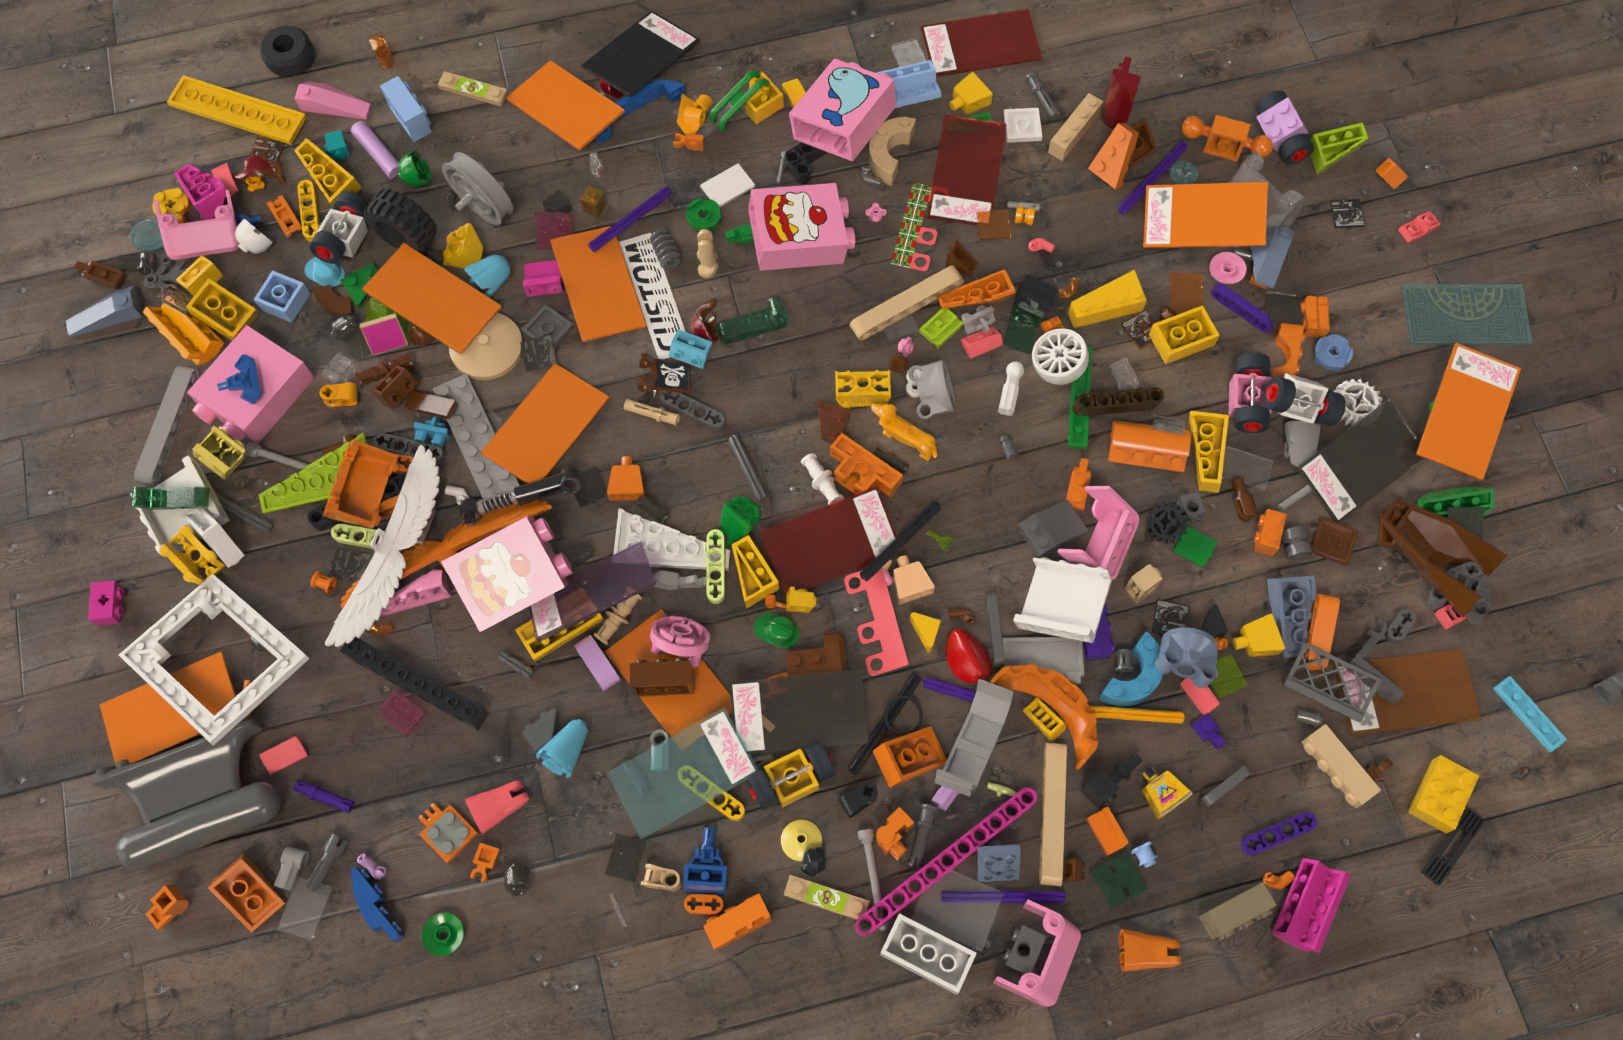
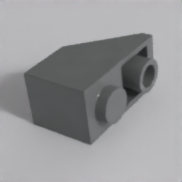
[522,707,559,752]

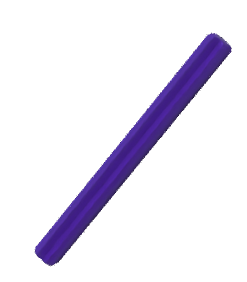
[1118,141,1188,215]
[588,186,672,252]
[940,891,1066,904]

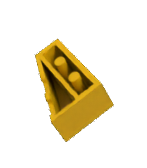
[732,535,779,609]

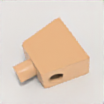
[893,555,935,605]

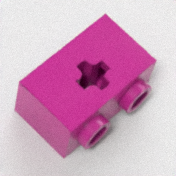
[88,581,124,626]

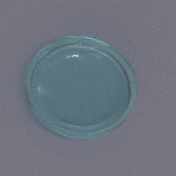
[129,219,164,252]

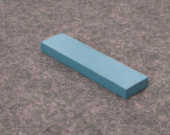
[1493,676,1567,753]

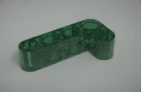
[716,296,789,345]
[131,487,210,510]

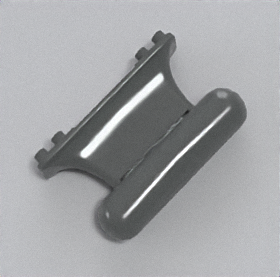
[93,715,281,871]

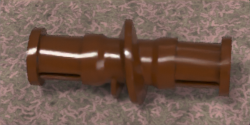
[355,353,414,388]

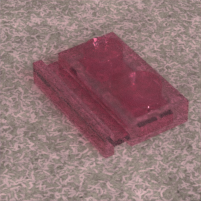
[375,690,426,737]

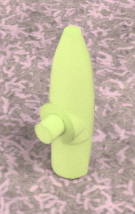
[987,782,1017,797]

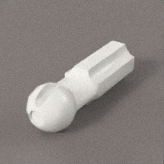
[998,362,1024,416]

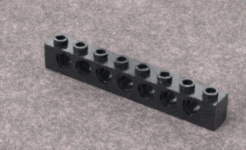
[340,637,489,731]

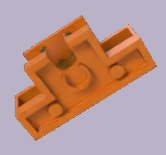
[830,433,903,497]

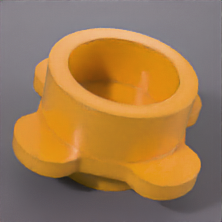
[245,176,265,192]

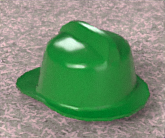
[754,612,800,649]

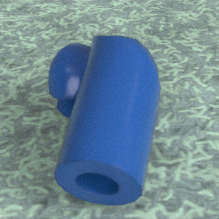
[235,212,263,226]

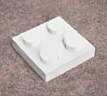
[1003,108,1042,143]

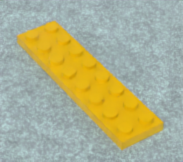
[167,75,307,145]

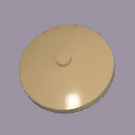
[449,313,523,380]

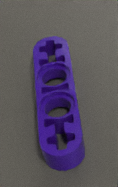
[1211,284,1276,333]
[1241,812,1317,856]

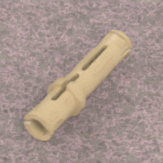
[624,399,680,426]

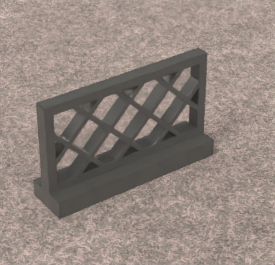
[1283,642,1382,723]

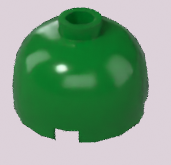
[398,151,432,187]

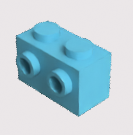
[669,329,712,369]

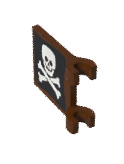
[638,353,690,394]

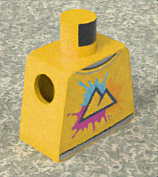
[1142,767,1193,820]

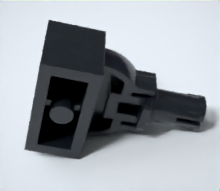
[1081,753,1142,810]

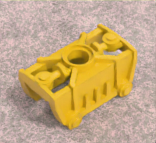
[835,370,891,409]
[159,525,225,585]

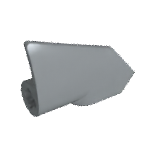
[1284,421,1321,470]

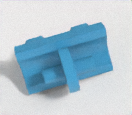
[413,416,451,448]

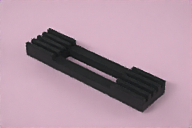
[1421,807,1486,886]

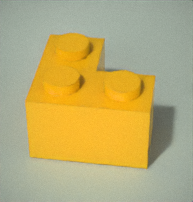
[745,72,784,125]

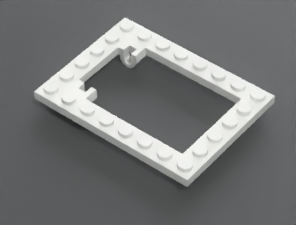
[119,574,309,746]

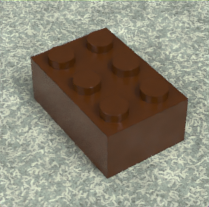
[630,658,694,697]

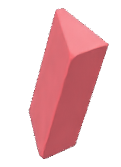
[961,326,1003,358]
[1180,678,1220,716]
[259,736,308,775]

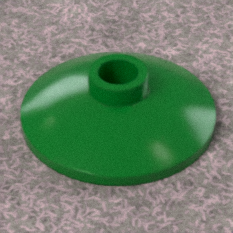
[421,913,464,956]

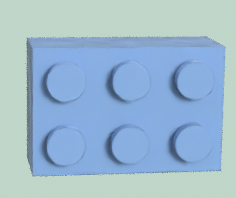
[380,76,432,142]

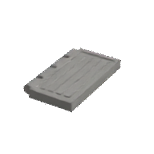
[1002,637,1084,684]

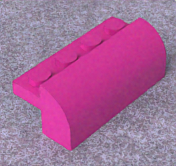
[1272,858,1351,953]

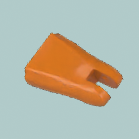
[1119,929,1181,972]

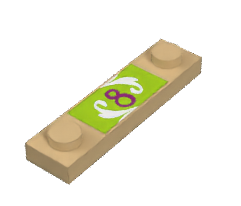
[437,71,508,107]
[784,875,870,922]

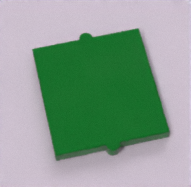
[1172,527,1218,569]

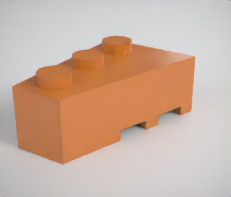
[703,893,772,951]

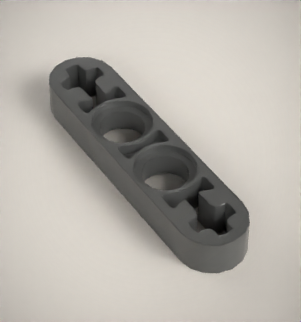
[660,391,725,431]
[373,433,445,465]
[985,593,1004,668]

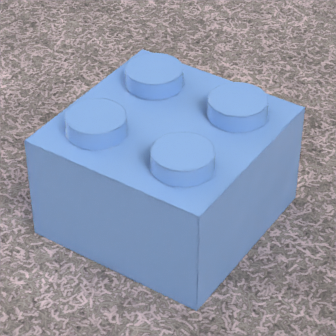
[254,270,310,323]

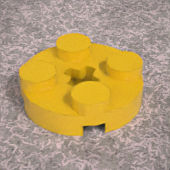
[153,188,191,218]

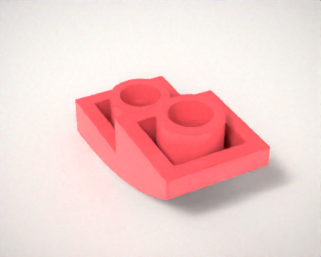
[211,163,239,198]
[1398,211,1441,243]

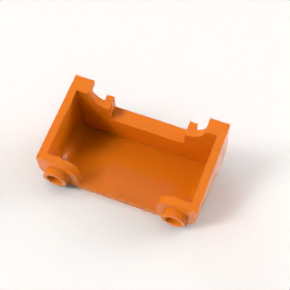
[323,439,399,528]

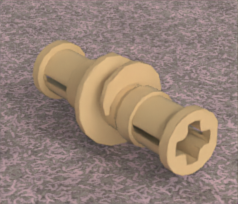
[593,588,642,645]

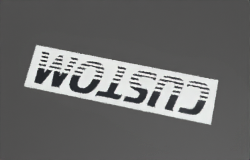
[619,233,685,359]

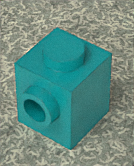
[324,130,350,161]

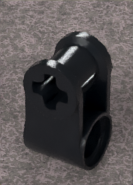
[838,782,878,818]

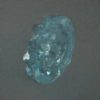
[1170,159,1199,184]

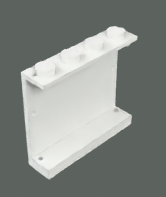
[130,456,230,554]
[1013,557,1112,643]

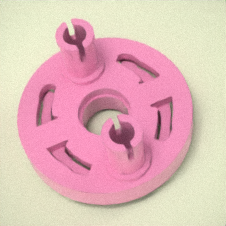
[650,616,710,667]

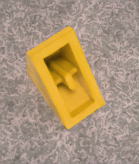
[910,612,941,653]

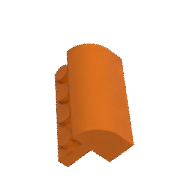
[1108,420,1191,472]

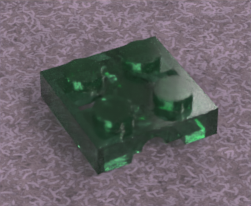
[1090,852,1148,910]

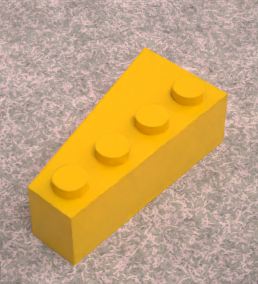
[294,138,362,208]
[1068,270,1147,328]

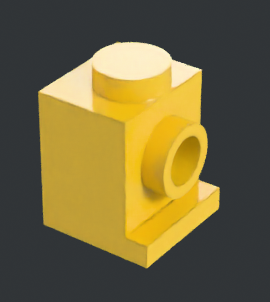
[786,587,816,613]

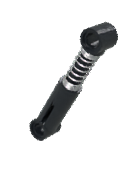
[460,467,580,525]

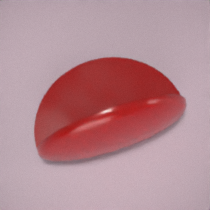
[945,628,992,683]

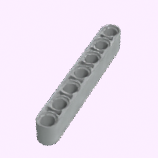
[134,366,199,485]

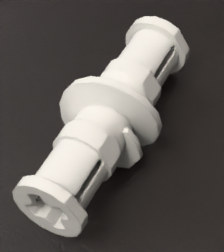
[801,453,844,507]

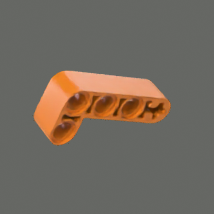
[1303,593,1340,673]

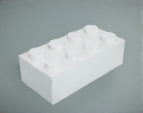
[880,914,976,995]

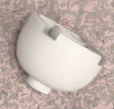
[235,219,273,254]

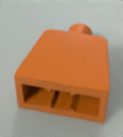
[607,456,646,501]

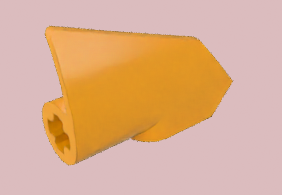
[677,94,713,134]

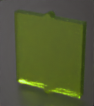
[1210,654,1248,699]

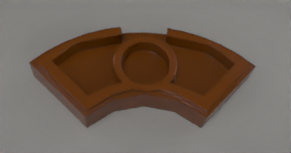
[313,285,353,317]

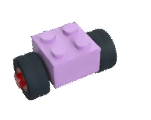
[1256,91,1314,165]

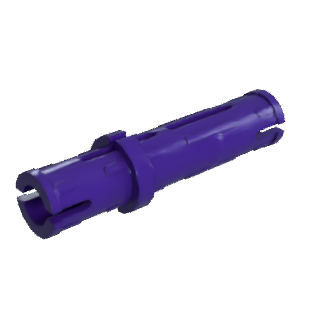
[293,779,355,814]

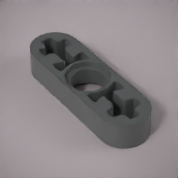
[1201,764,1253,807]

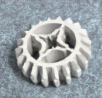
[1333,379,1383,428]

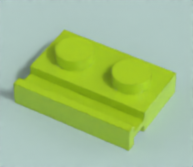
[919,308,963,349]

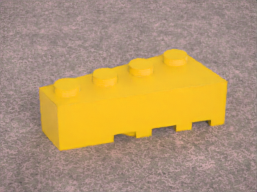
[1188,411,1229,493]

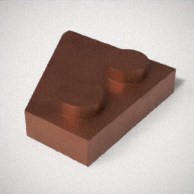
[817,400,851,443]

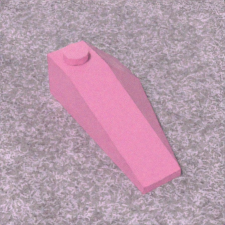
[294,81,371,120]
[380,570,451,617]

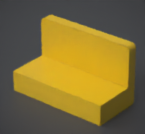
[176,255,223,297]

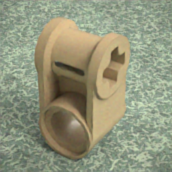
[641,864,683,892]

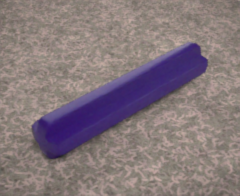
[923,677,976,702]

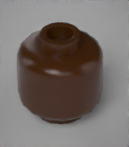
[408,325,436,347]

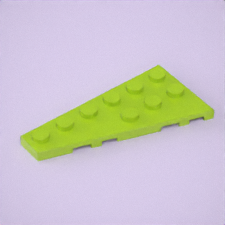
[259,432,368,514]

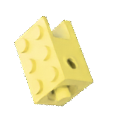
[193,426,246,480]

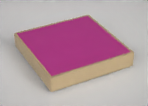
[360,313,408,356]

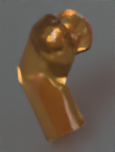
[1058,277,1080,298]
[365,622,394,637]

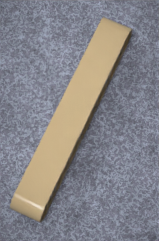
[849,265,964,341]
[1039,743,1067,886]

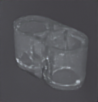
[322,351,358,384]

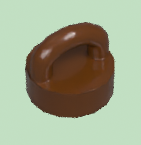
[1160,306,1177,321]
[889,353,908,373]

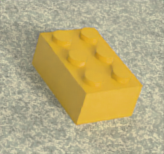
[186,278,259,341]
[1149,305,1220,365]
[1408,755,1479,833]

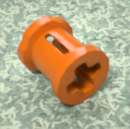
[310,571,337,594]

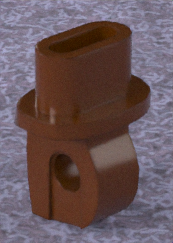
[1365,758,1394,783]

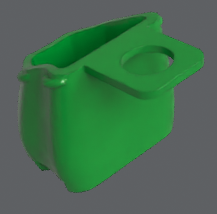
[712,496,761,548]

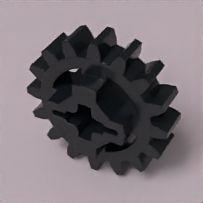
[1146,502,1190,544]

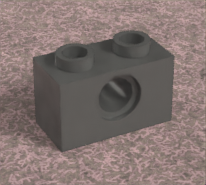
[1003,925,1046,975]

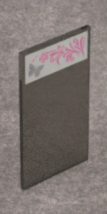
[1297,399,1424,523]
[728,669,869,755]

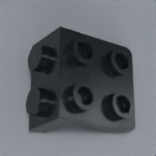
[1014,275,1059,320]

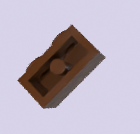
[371,365,419,410]

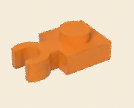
[470,843,501,883]

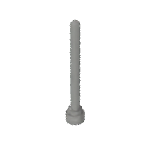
[245,441,309,470]
[857,829,887,931]

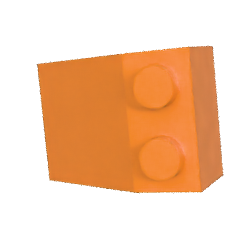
[873,726,947,788]
[208,853,285,933]

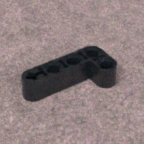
[785,142,828,185]

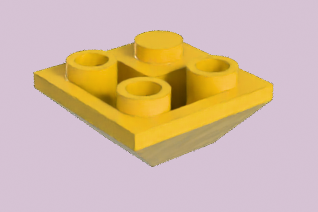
[443,223,483,268]

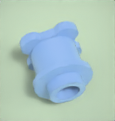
[1131,841,1158,868]

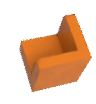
[1375,158,1408,189]

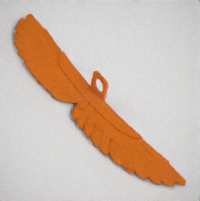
[340,500,552,609]

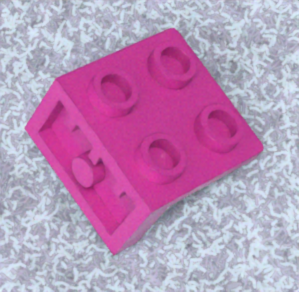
[523,260,563,297]

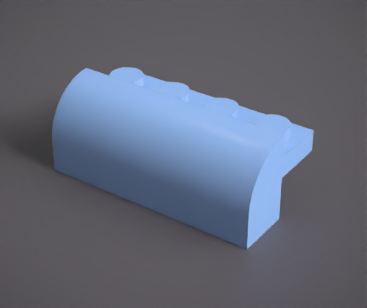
[877,60,941,108]

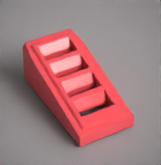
[1434,604,1478,630]

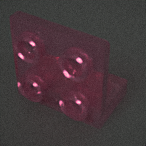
[533,211,574,250]

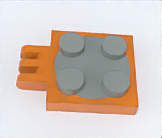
[418,803,479,864]

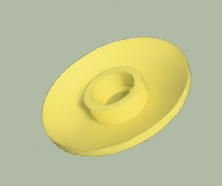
[781,820,822,861]

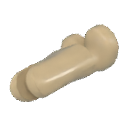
[696,229,719,278]

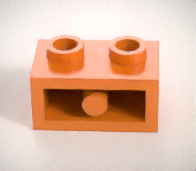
[1253,509,1287,557]

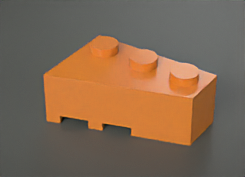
[1088,123,1139,189]

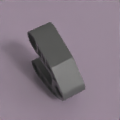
[1427,562,1490,625]

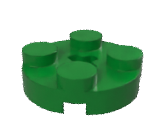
[686,198,722,233]

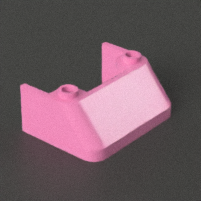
[154,190,240,260]
[1058,486,1139,580]
[993,900,1081,1007]

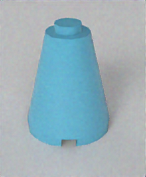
[536,719,589,777]

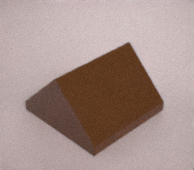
[1128,119,1157,168]

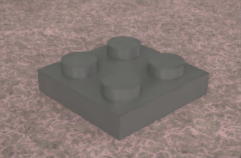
[522,304,574,350]

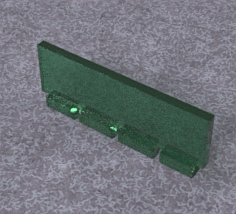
[1004,286,1040,354]

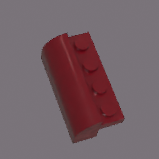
[1101,56,1141,130]

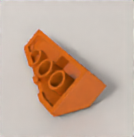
[937,269,1016,309]

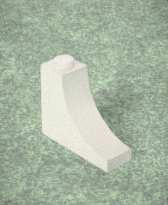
[182,504,244,568]

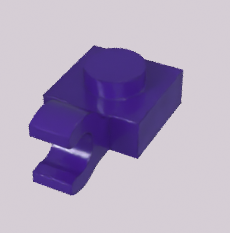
[1191,713,1226,750]

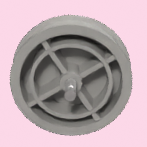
[442,152,513,225]

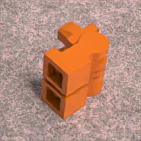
[876,807,914,861]

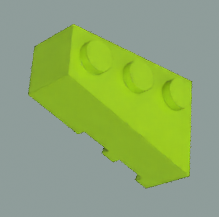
[1310,122,1368,175]

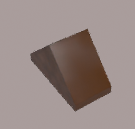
[946,240,978,277]

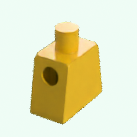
[949,72,993,114]
[1232,614,1285,657]

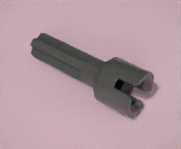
[305,833,349,892]

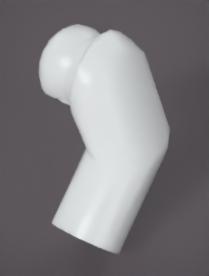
[445,485,469,505]

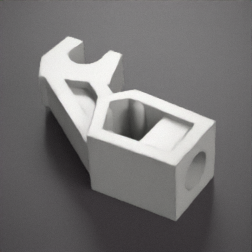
[654,570,707,590]

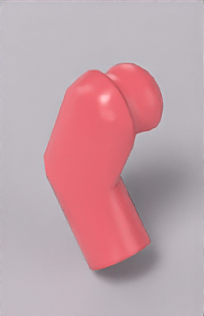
[1028,238,1055,253]

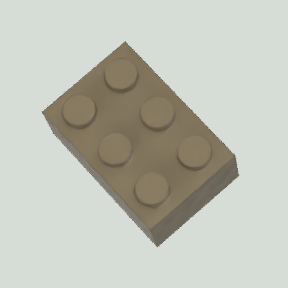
[1199,882,1277,941]

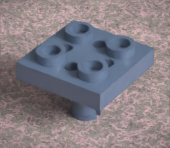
[977,840,1021,882]

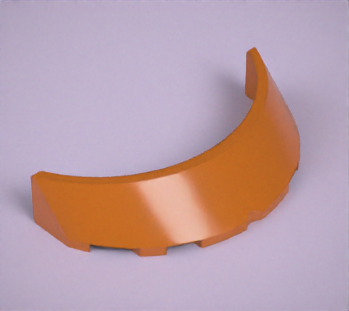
[989,664,1098,770]

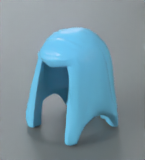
[464,255,511,298]

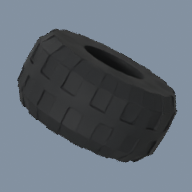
[260,26,315,77]

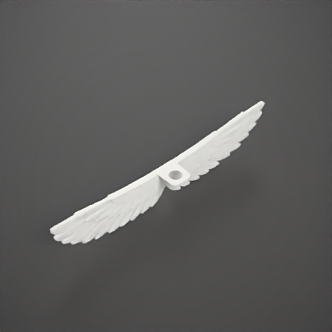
[325,445,440,647]

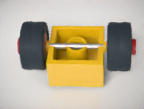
[747,742,835,810]

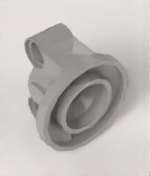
[908,360,956,419]

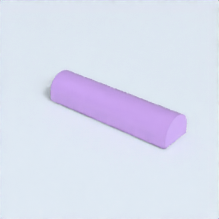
[351,121,399,180]

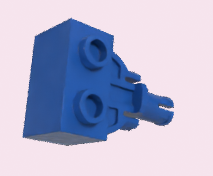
[683,828,727,895]

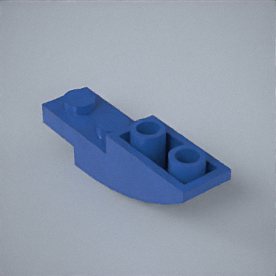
[351,866,404,943]

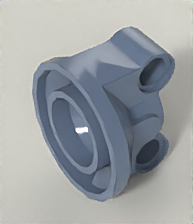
[1155,627,1218,689]

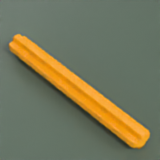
[1089,705,1185,724]

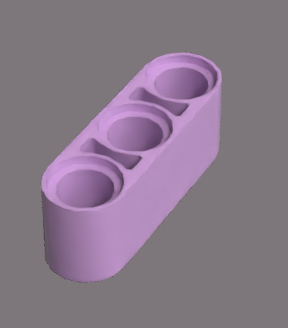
[574,635,621,691]

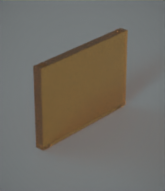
[1169,272,1203,315]

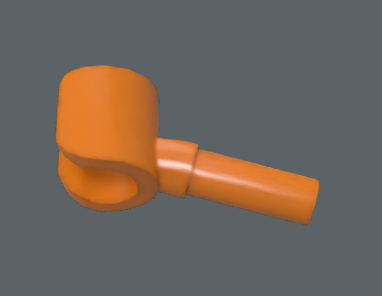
[765,595,786,609]

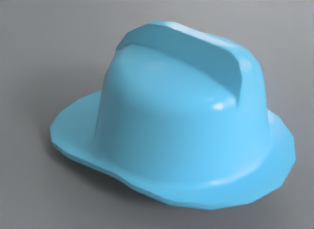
[304,257,345,287]

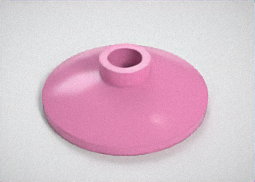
[1210,252,1246,284]

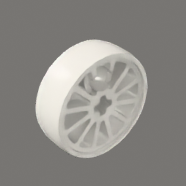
[1032,328,1089,385]

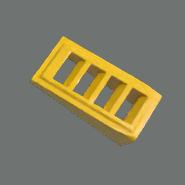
[1023,697,1066,742]

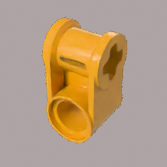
[319,382,358,407]

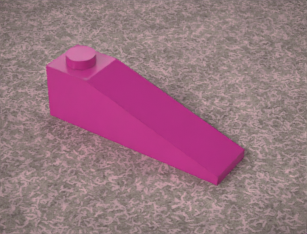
[174,164,227,220]

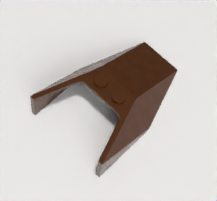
[1380,498,1507,617]

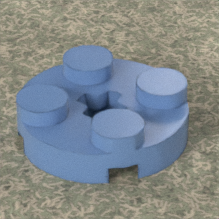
[1314,334,1353,371]

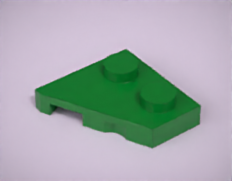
[340,263,378,309]

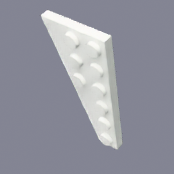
[613,508,730,571]

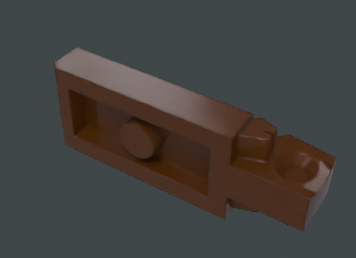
[74,261,127,290]

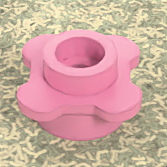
[865,203,886,222]
[898,337,914,357]

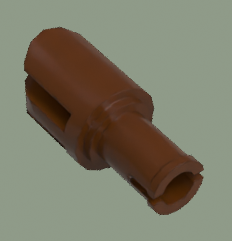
[1232,478,1258,523]

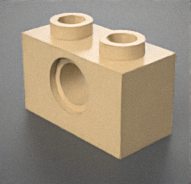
[1124,564,1162,604]

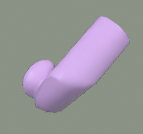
[357,853,387,879]

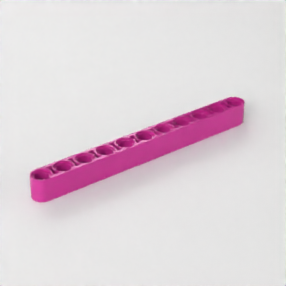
[855,788,1037,937]

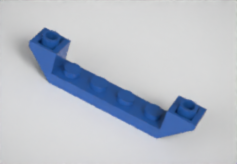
[595,79,685,144]

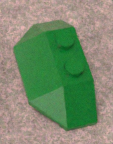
[1417,487,1495,528]

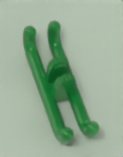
[709,70,770,132]

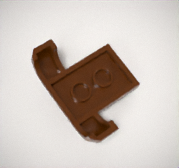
[785,631,852,711]

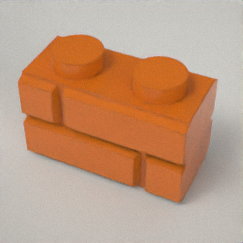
[1299,296,1330,338]

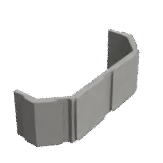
[935,679,1014,797]

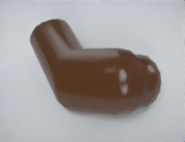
[948,608,976,625]

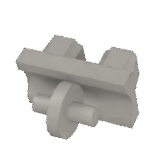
[961,304,996,336]

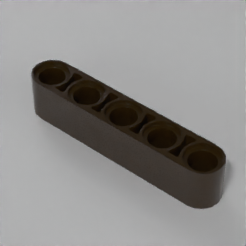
[1072,387,1165,417]

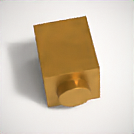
[580,186,607,217]

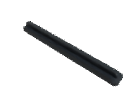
[860,501,941,582]
[848,673,921,775]

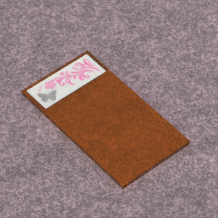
[1333,649,1481,735]

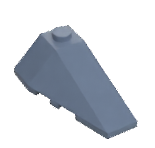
[1249,225,1294,288]
[66,285,142,337]
[1267,575,1316,658]

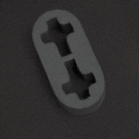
[1385,609,1416,643]

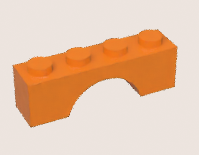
[1268,320,1306,378]

